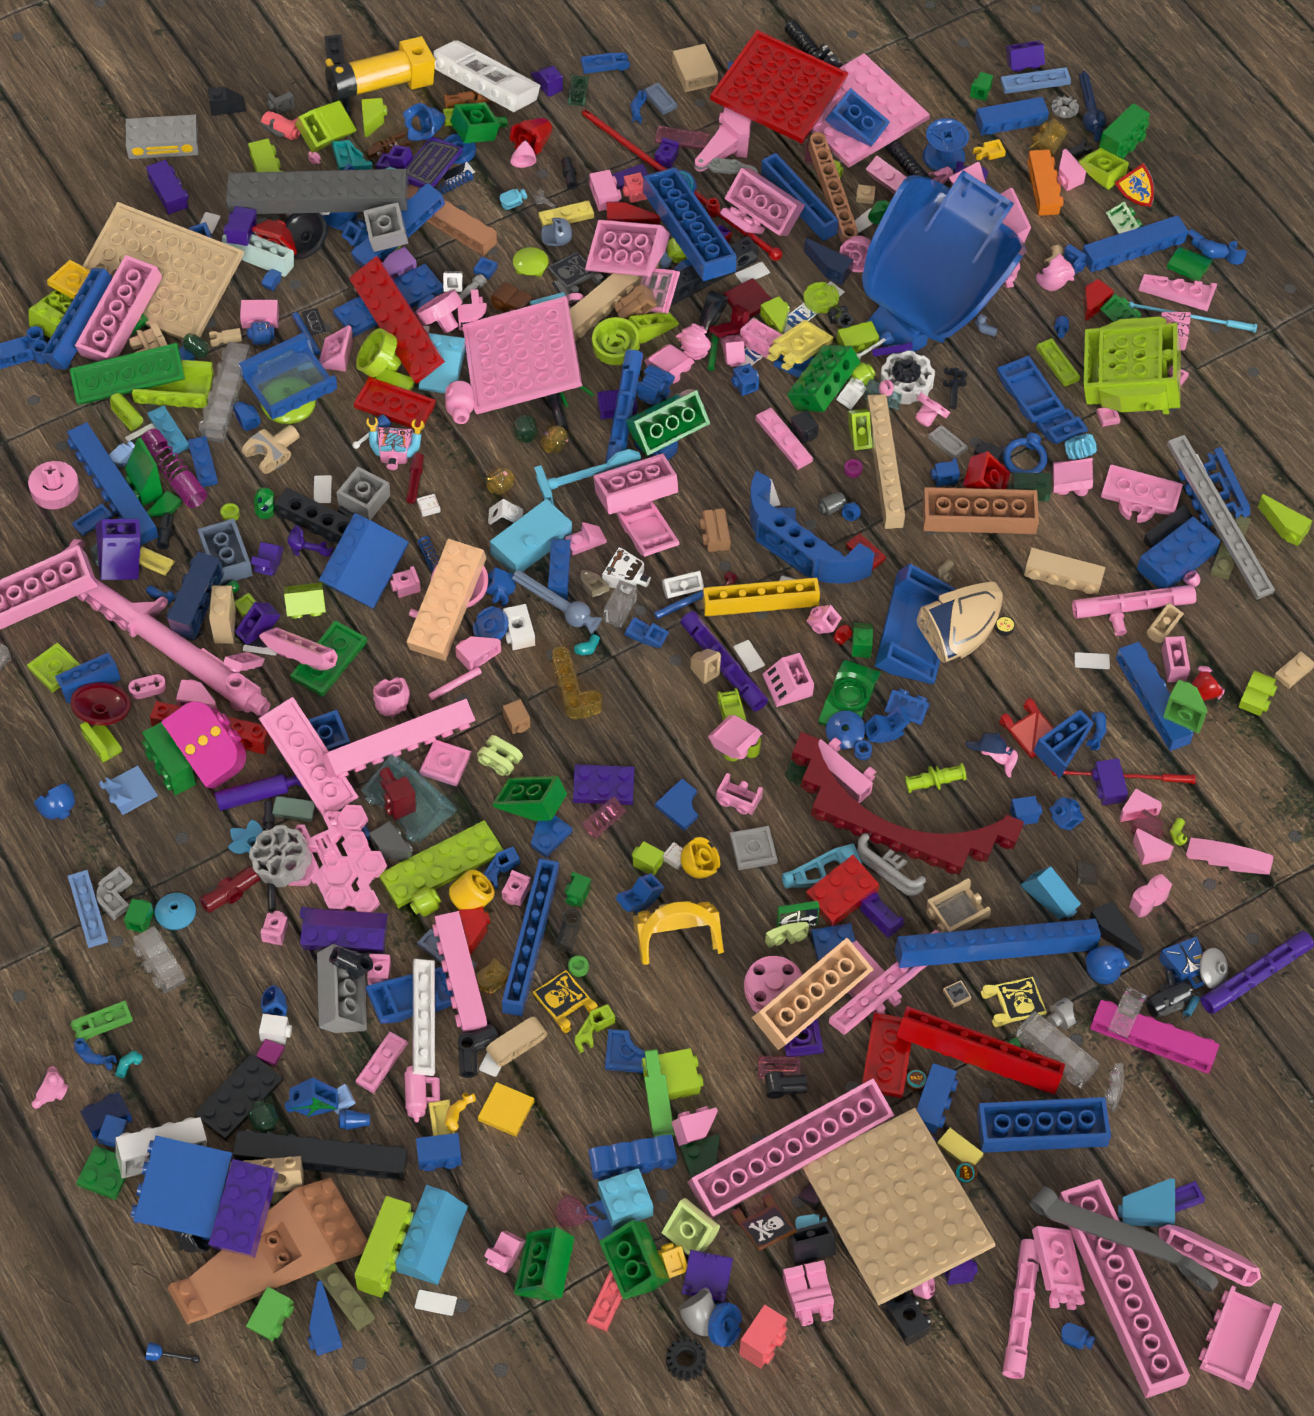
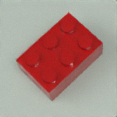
[806,855,879,927]

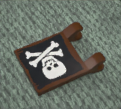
[732,1193,797,1251]

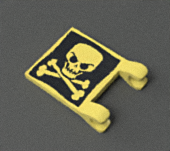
[981,977,1047,1028]

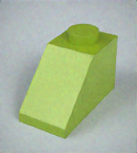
[362,98,387,137]
[760,296,790,335]
[848,409,873,450]

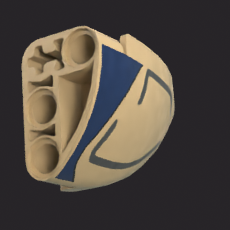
[917,582,1003,663]

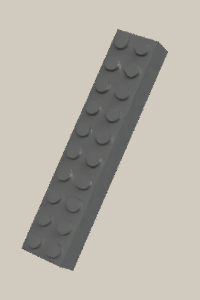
[226,169,409,214]

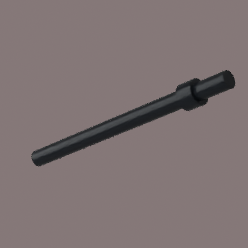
[263,801,276,912]

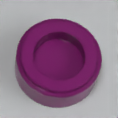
[844,459,863,478]

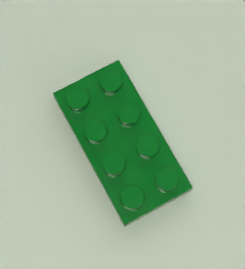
[290,620,367,697]

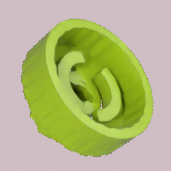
[592,317,640,365]
[356,328,401,377]

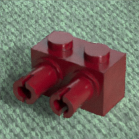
[380,767,416,821]

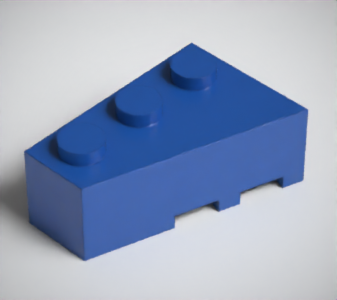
[1034,709,1094,778]

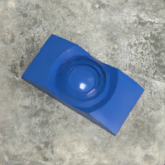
[997,356,1065,423]
[365,967,453,1023]

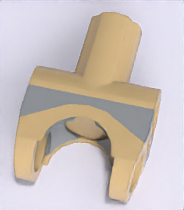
[242,425,300,474]

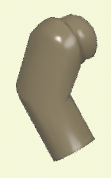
[937,559,954,584]

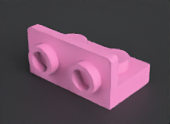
[740,318,782,358]

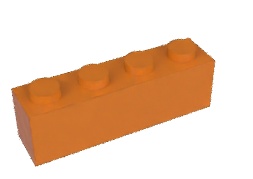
[1027,150,1063,216]

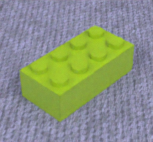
[355,1196,414,1298]

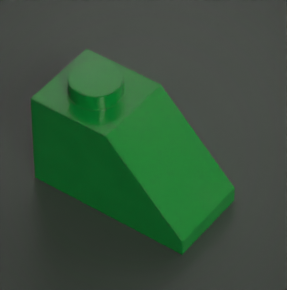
[851,622,873,658]

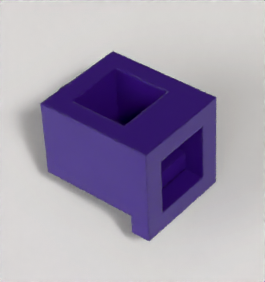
[655,137,679,169]

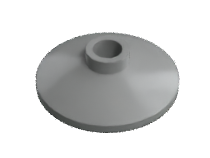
[1200,948,1228,989]

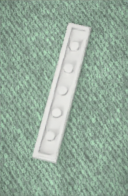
[413,959,435,1076]

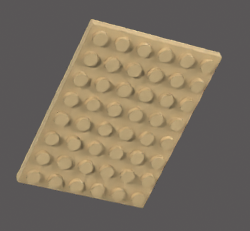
[83,202,245,345]
[802,1108,996,1306]

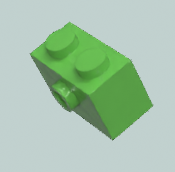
[246,1287,294,1342]

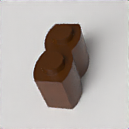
[491,282,533,312]

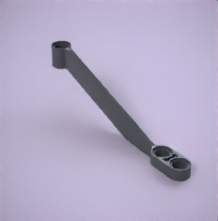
[1029,1186,1219,1292]

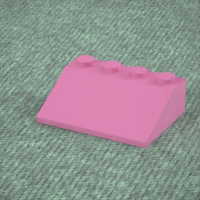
[585,220,670,277]

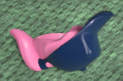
[965,732,1018,777]

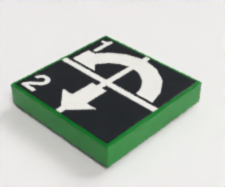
[776,901,819,928]

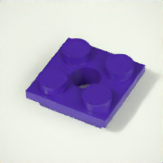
[784,1019,824,1058]

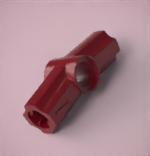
[199,865,260,913]

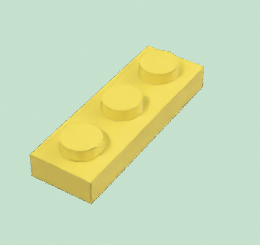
[538,200,594,227]

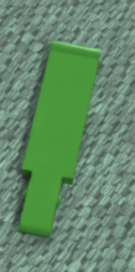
[644,1049,675,1138]

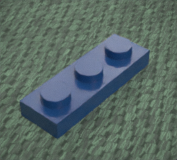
[188,436,218,487]

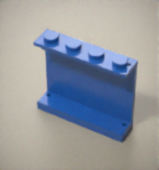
[130,1135,232,1241]

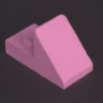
[565,522,607,556]

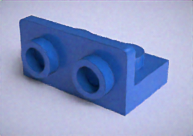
[884,688,930,726]

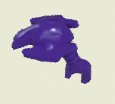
[287,525,334,557]

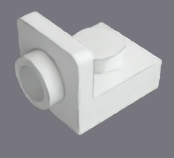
[836,377,867,410]

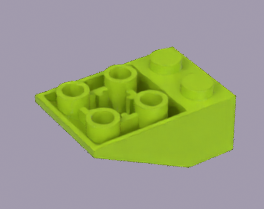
[295,101,357,153]
[29,290,73,339]

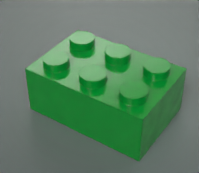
[1099,103,1150,160]
[141,722,196,796]

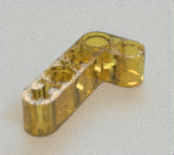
[552,646,602,719]

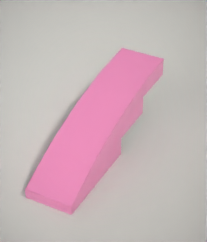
[1186,838,1274,874]

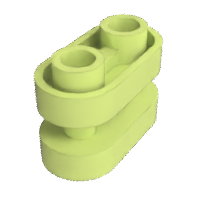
[477,735,523,776]

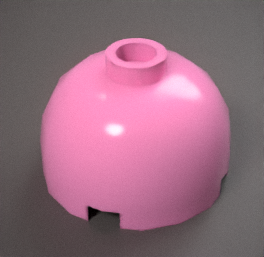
[839,236,871,273]

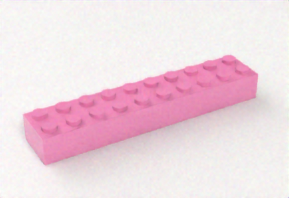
[687,1079,895,1219]
[1059,1179,1190,1399]

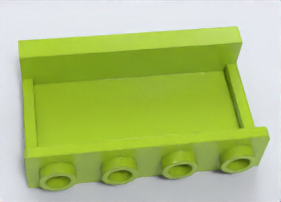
[132,360,214,408]

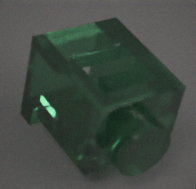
[784,760,808,786]

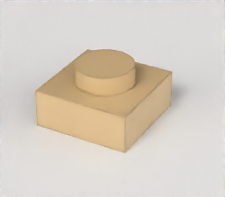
[856,184,876,204]

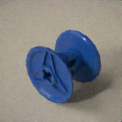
[923,118,969,172]

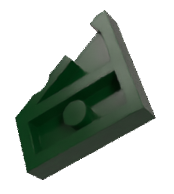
[680,1134,720,1178]

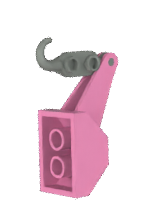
[695,107,758,174]

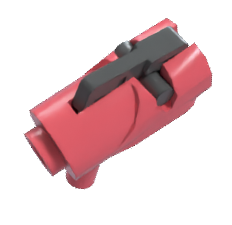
[261,111,300,140]

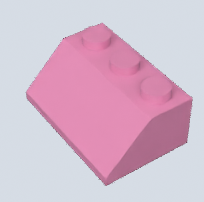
[1001,188,1031,243]

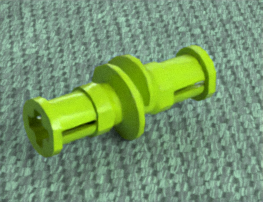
[904,763,967,793]

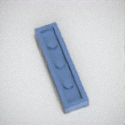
[1000,67,1071,94]
[68,870,108,948]

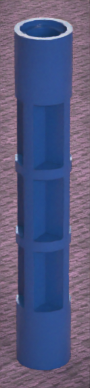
[605,350,643,463]

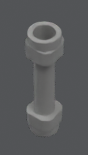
[458,274,486,303]

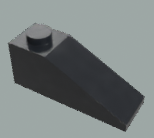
[1089,901,1144,960]

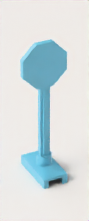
[534,449,641,505]

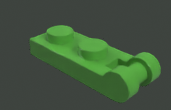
[70,1001,133,1041]

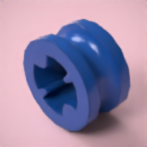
[854,740,872,760]

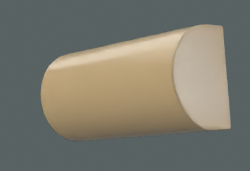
[1147,602,1184,643]

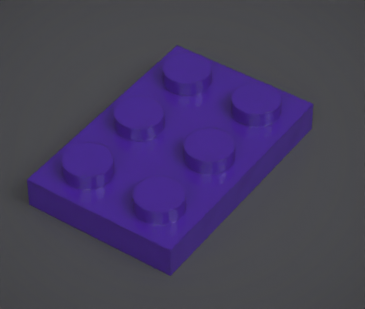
[573,764,634,805]

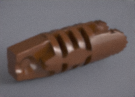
[366,131,411,159]

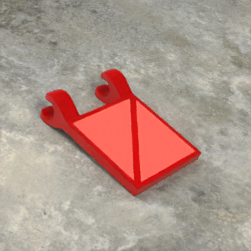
[999,698,1054,759]

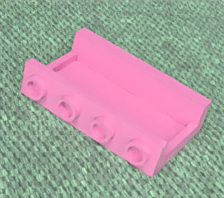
[1198,1285,1282,1390]

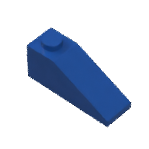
[307,1280,342,1356]

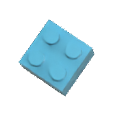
[598,1168,654,1230]

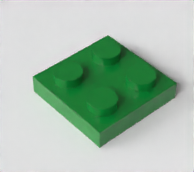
[76,1146,127,1200]

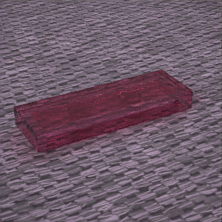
[655,126,709,150]

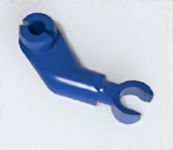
[630,90,647,125]
[1086,711,1107,750]
[74,1038,117,1070]

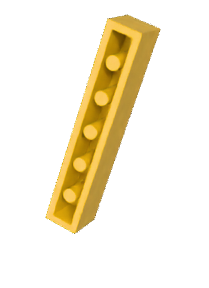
[702,578,820,616]

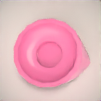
[511,141,536,168]

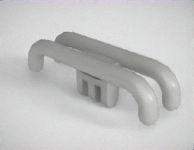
[857,833,926,896]

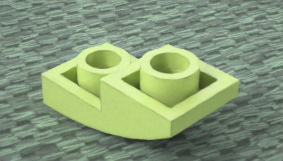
[765,922,809,948]

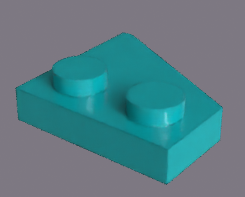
[332,140,372,170]

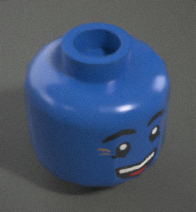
[247,321,274,345]

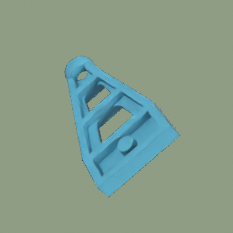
[782,843,862,889]

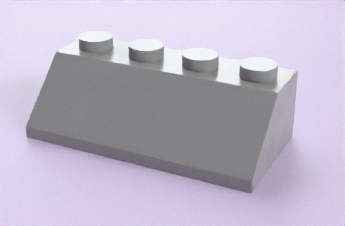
[317,944,367,1033]

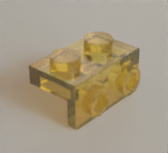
[1030,118,1068,156]

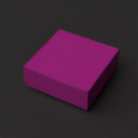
[256,1039,285,1067]

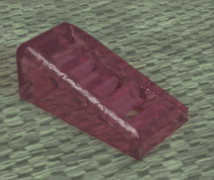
[582,797,626,839]

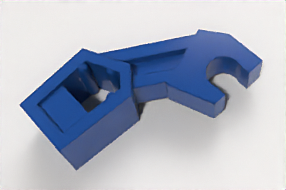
[484,847,521,889]

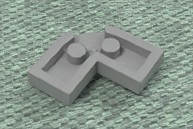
[96,866,133,921]

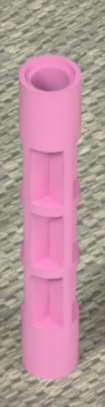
[1072,585,1196,619]
[1002,1239,1040,1379]

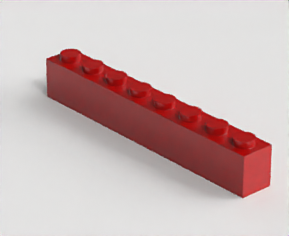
[896,1006,1065,1095]

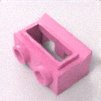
[716,773,763,815]

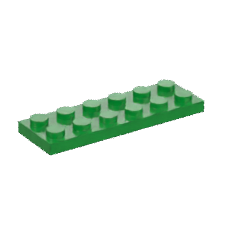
[70,343,186,405]

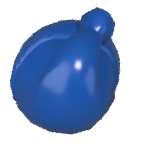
[1086,945,1129,985]

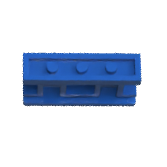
[1177,447,1250,530]

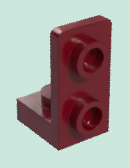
[709,304,750,338]

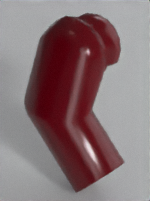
[723,571,738,586]

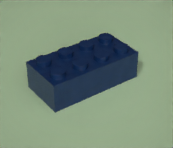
[166,551,224,641]

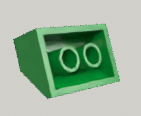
[599,1220,670,1299]
[514,1227,575,1301]

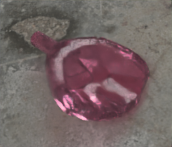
[556,1195,598,1227]

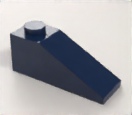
[804,238,853,285]

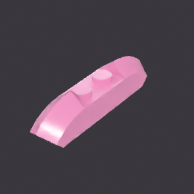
[259,627,338,670]
[1159,1224,1261,1287]

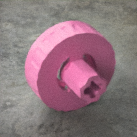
[415,289,462,334]
[28,461,80,509]

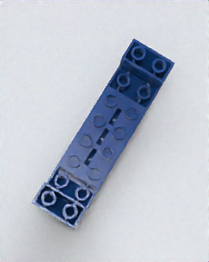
[749,471,874,584]

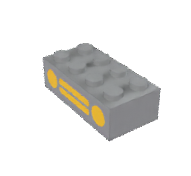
[126,114,199,159]

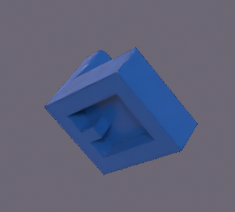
[1063,244,1086,276]

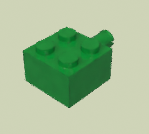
[450,102,508,143]

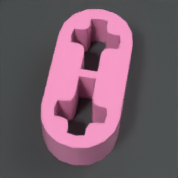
[128,674,166,699]

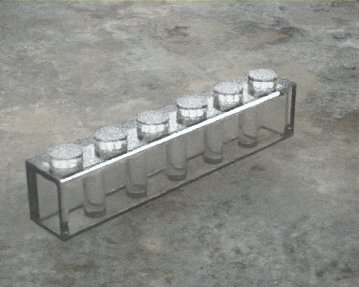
[199,342,251,443]

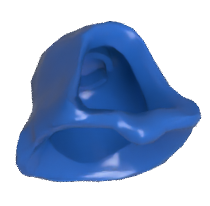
[403,103,446,141]

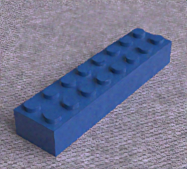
[643,167,737,281]

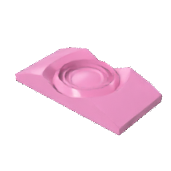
[616,501,679,557]

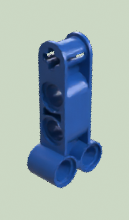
[0,326,47,369]

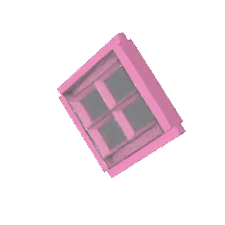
[640,268,680,314]

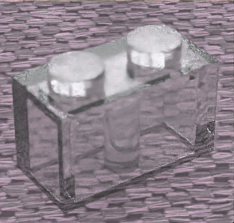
[604,580,637,628]

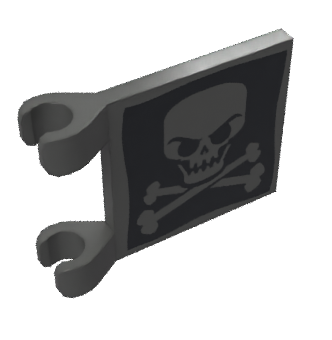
[548,252,603,294]

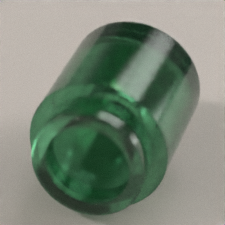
[181,333,209,359]

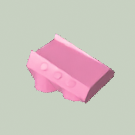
[644,344,695,383]
[1053,458,1093,496]
[708,715,762,759]

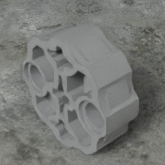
[249,825,312,887]

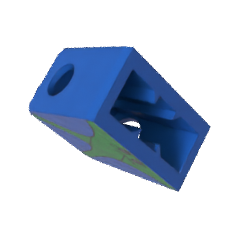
[285,1077,338,1117]

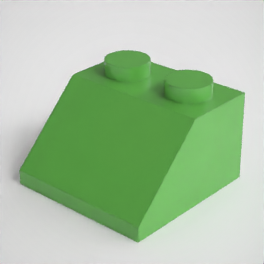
[1163,680,1208,734]

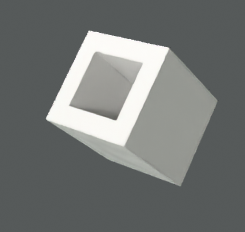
[444,271,463,292]
[259,1014,292,1045]

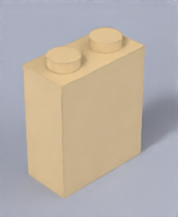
[672,44,718,92]
[209,586,236,644]

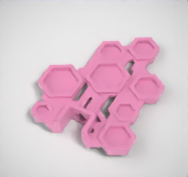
[288,805,387,913]

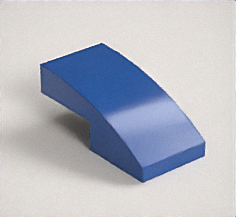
[624,617,669,648]

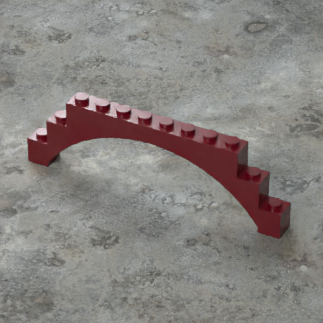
[790,732,1024,875]

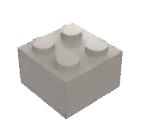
[363,202,408,252]
[337,467,390,520]

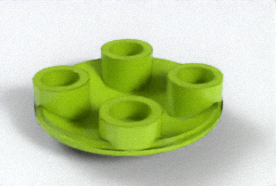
[513,247,549,277]

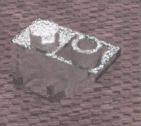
[1108,987,1147,1038]

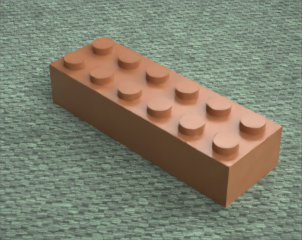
[922,487,1039,534]

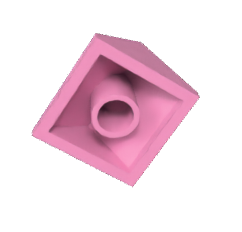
[319,325,353,372]

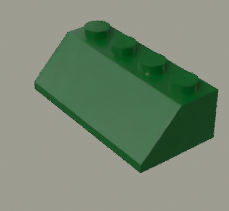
[625,389,710,456]

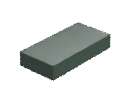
[272,796,316,822]

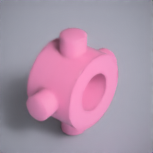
[308,151,321,165]

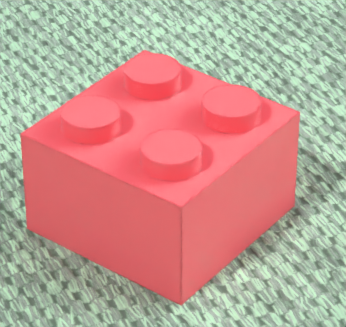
[739,1305,788,1369]

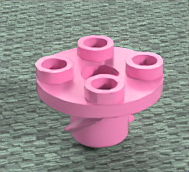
[915,392,950,427]

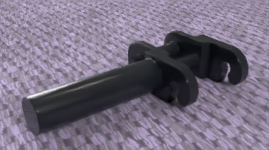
[943,368,967,409]

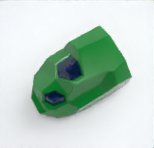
[254,488,275,519]

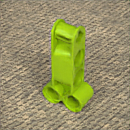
[717,688,761,761]

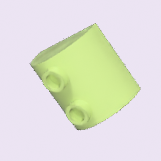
[661,1198,720,1255]

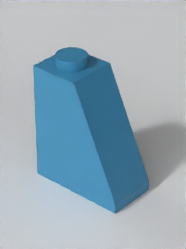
[1020,866,1081,919]
[1118,1178,1175,1227]

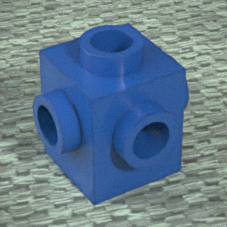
[341,220,368,246]
[731,363,759,396]
[1049,797,1085,830]

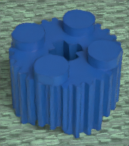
[636,365,675,406]

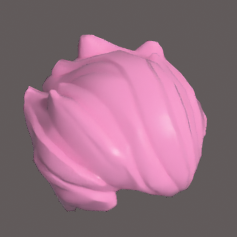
[1036,253,1075,291]
[676,323,711,360]
[373,677,410,718]

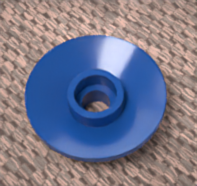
[826,711,865,749]

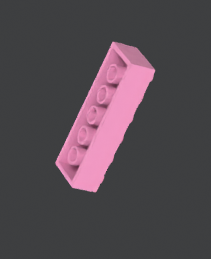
[75,255,162,362]
[0,545,98,630]

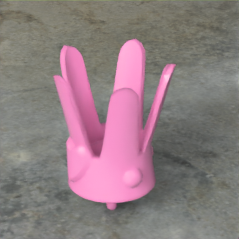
[928,166,954,184]

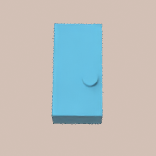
[490,499,572,574]

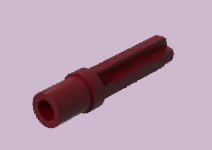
[406,453,424,504]

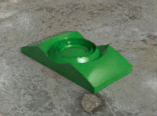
[818,660,881,731]

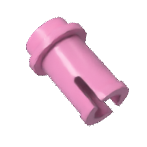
[1109,610,1127,636]

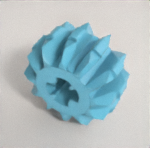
[1065,434,1097,460]

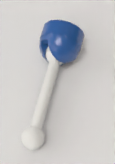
[856,330,895,360]
[353,414,391,449]

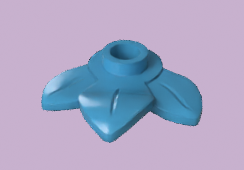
[228,820,263,854]

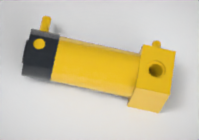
[325,36,435,101]

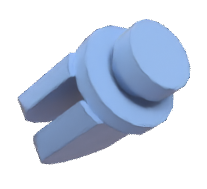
[109,441,135,468]

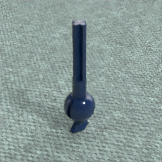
[1079,71,1106,142]

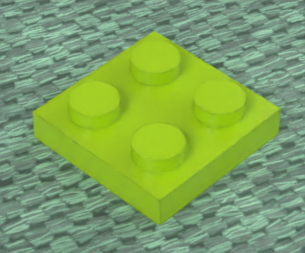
[27,642,81,693]

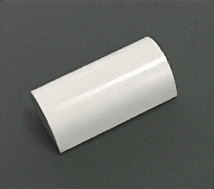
[662,571,704,598]

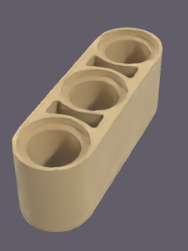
[486,1016,548,1067]

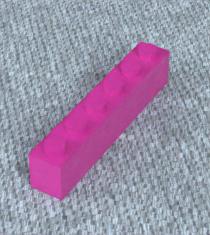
[1090,1000,1220,1074]

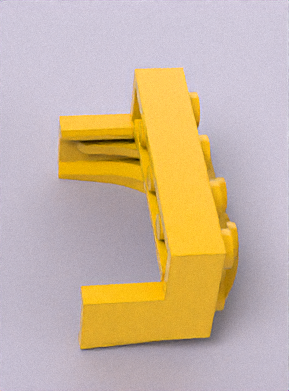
[633,901,724,965]

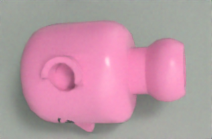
[445,381,475,424]

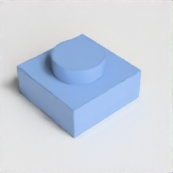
[334,1084,356,1114]

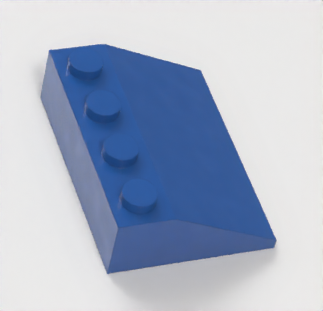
[319,513,409,609]

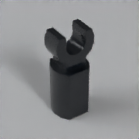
[1068,140,1093,159]

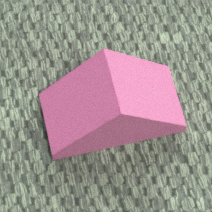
[1120,789,1162,822]
[1133,829,1174,865]

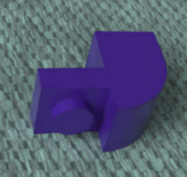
[376,145,413,170]
[251,542,284,576]

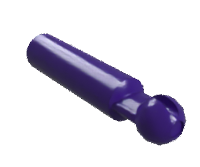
[214,774,303,811]

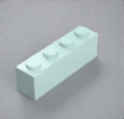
[222,234,294,277]

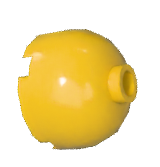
[680,837,720,879]

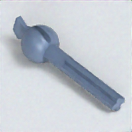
[512,570,602,634]

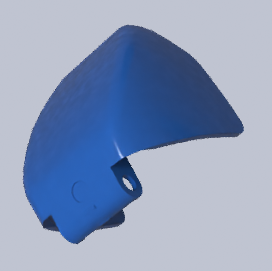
[862,170,1026,340]

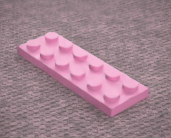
[259,697,358,816]

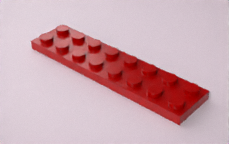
[349,256,445,384]

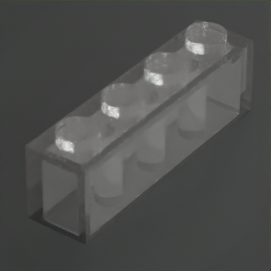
[1016,1011,1099,1088]

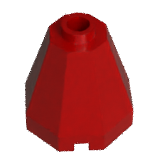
[509,118,552,155]

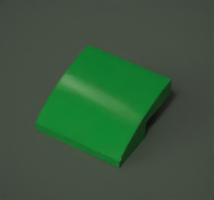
[1167,247,1212,281]

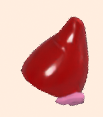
[1192,666,1224,701]

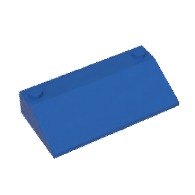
[875,563,956,684]

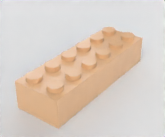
[407,539,486,661]
[751,938,874,1050]

